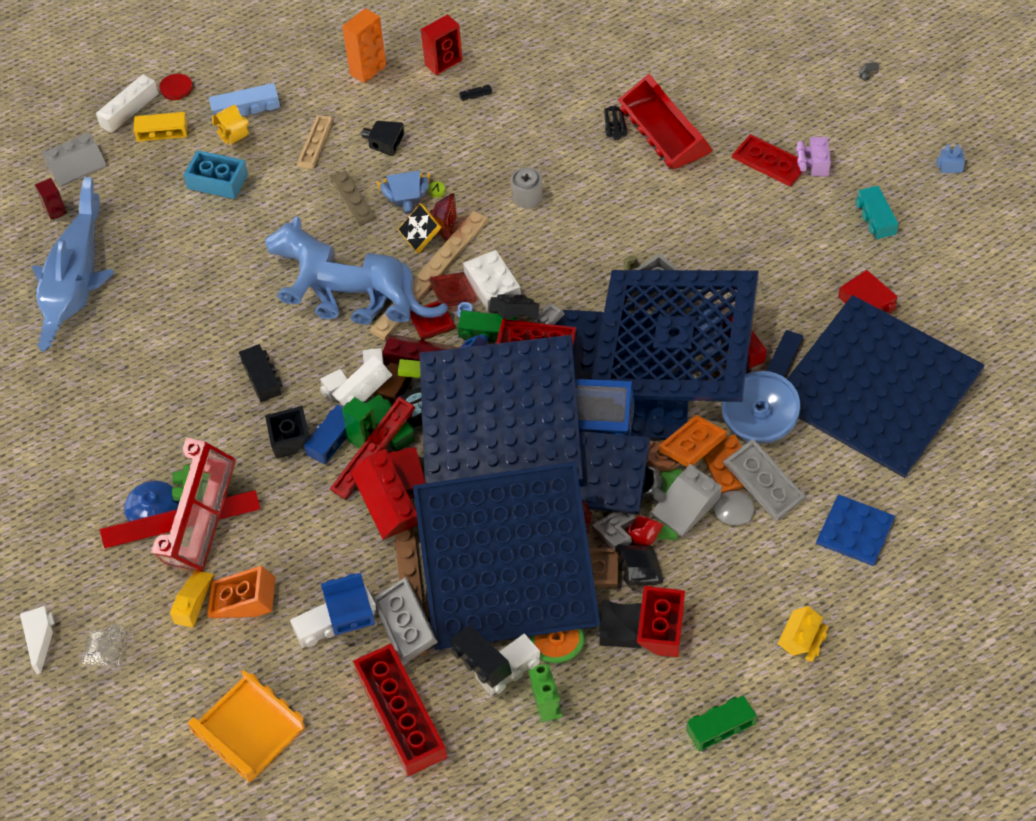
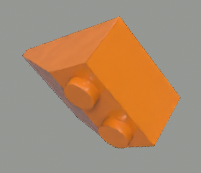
[207,565,276,618]

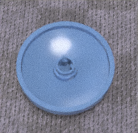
[722,371,800,444]

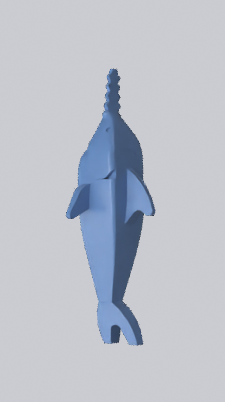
[32,177,114,351]

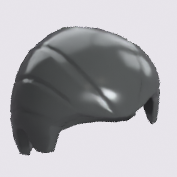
[642,467,665,501]

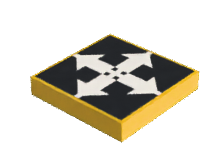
[398,203,442,253]

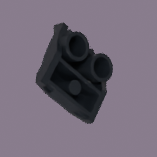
[615,545,663,586]

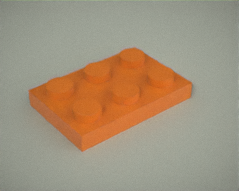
[659,415,727,467]
[703,435,745,494]

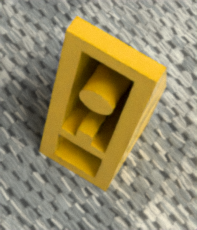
[170,570,214,628]

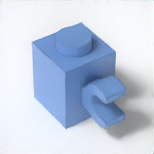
[936,144,965,173]

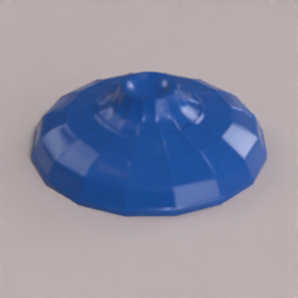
[124,480,180,521]

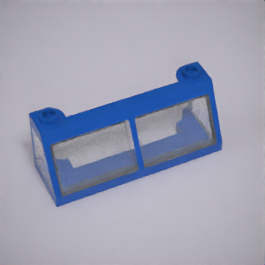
[576,379,635,436]

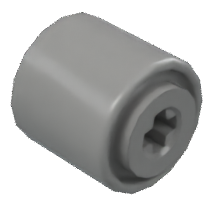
[511,168,543,209]

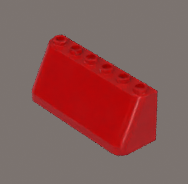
[618,74,713,169]

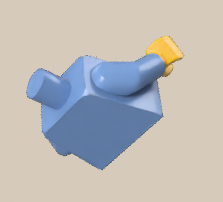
[377,171,430,214]

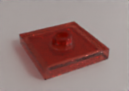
[429,272,476,307]

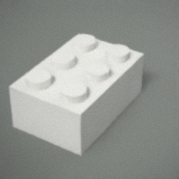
[463,250,521,313]

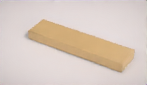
[297,115,334,169]

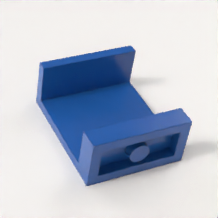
[321,573,375,636]

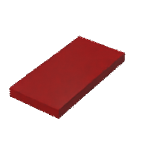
[731,134,804,187]

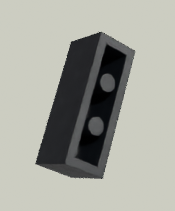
[239,344,283,403]
[450,624,512,688]

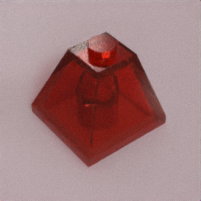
[430,193,457,242]

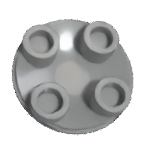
[714,491,754,525]

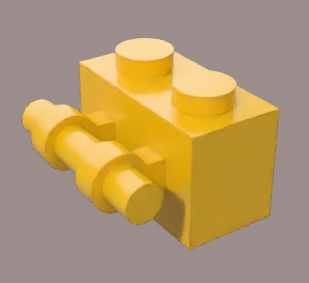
[777,606,828,662]

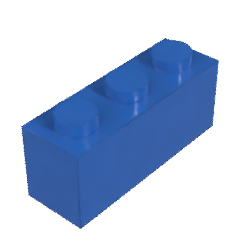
[304,404,347,465]

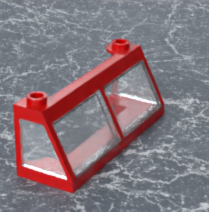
[151,438,236,572]

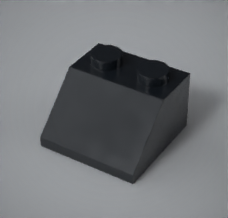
[265,406,310,459]

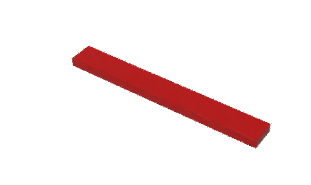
[99,489,261,548]

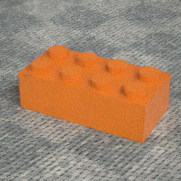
[342,8,386,83]

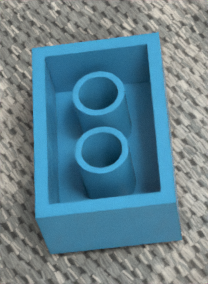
[183,150,248,199]

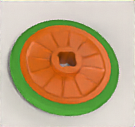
[530,629,584,663]

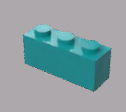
[855,185,899,239]

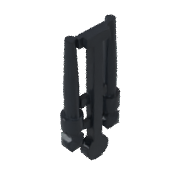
[604,106,627,140]

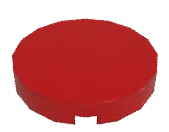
[159,73,193,100]

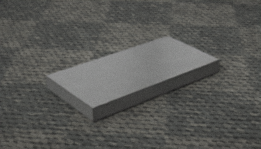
[723,439,806,521]
[373,577,438,665]

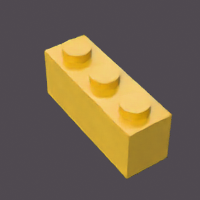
[134,112,188,142]

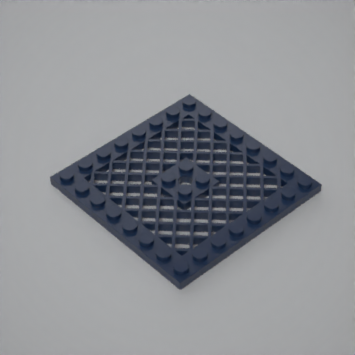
[590,270,759,402]

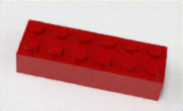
[353,643,447,777]

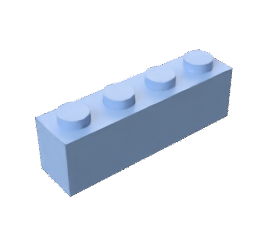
[209,83,280,116]

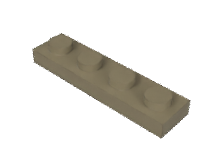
[330,170,375,226]

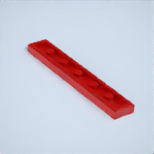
[330,397,416,500]

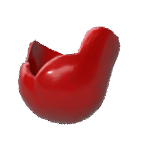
[628,515,664,546]

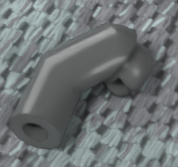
[859,62,879,81]

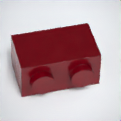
[35,178,67,220]

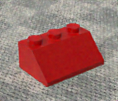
[637,586,685,658]

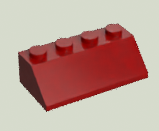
[351,449,418,540]

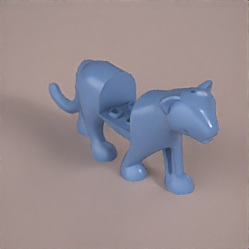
[265,216,448,325]

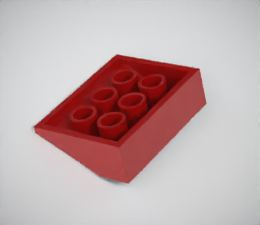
[496,319,576,348]

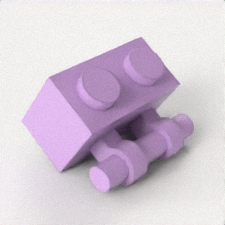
[796,137,831,176]

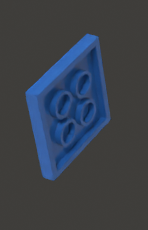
[816,494,895,566]

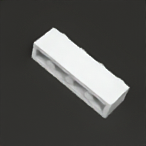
[96,74,158,133]
[290,585,377,648]

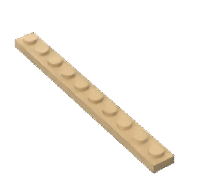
[370,211,488,340]

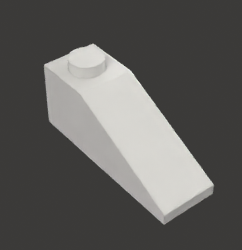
[20,606,55,674]

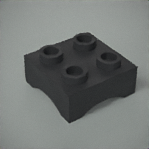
[490,294,540,319]
[600,600,642,648]

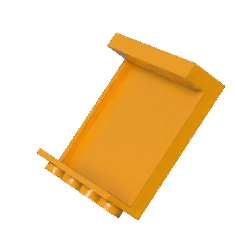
[187,670,305,783]

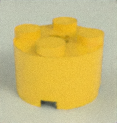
[212,105,249,146]

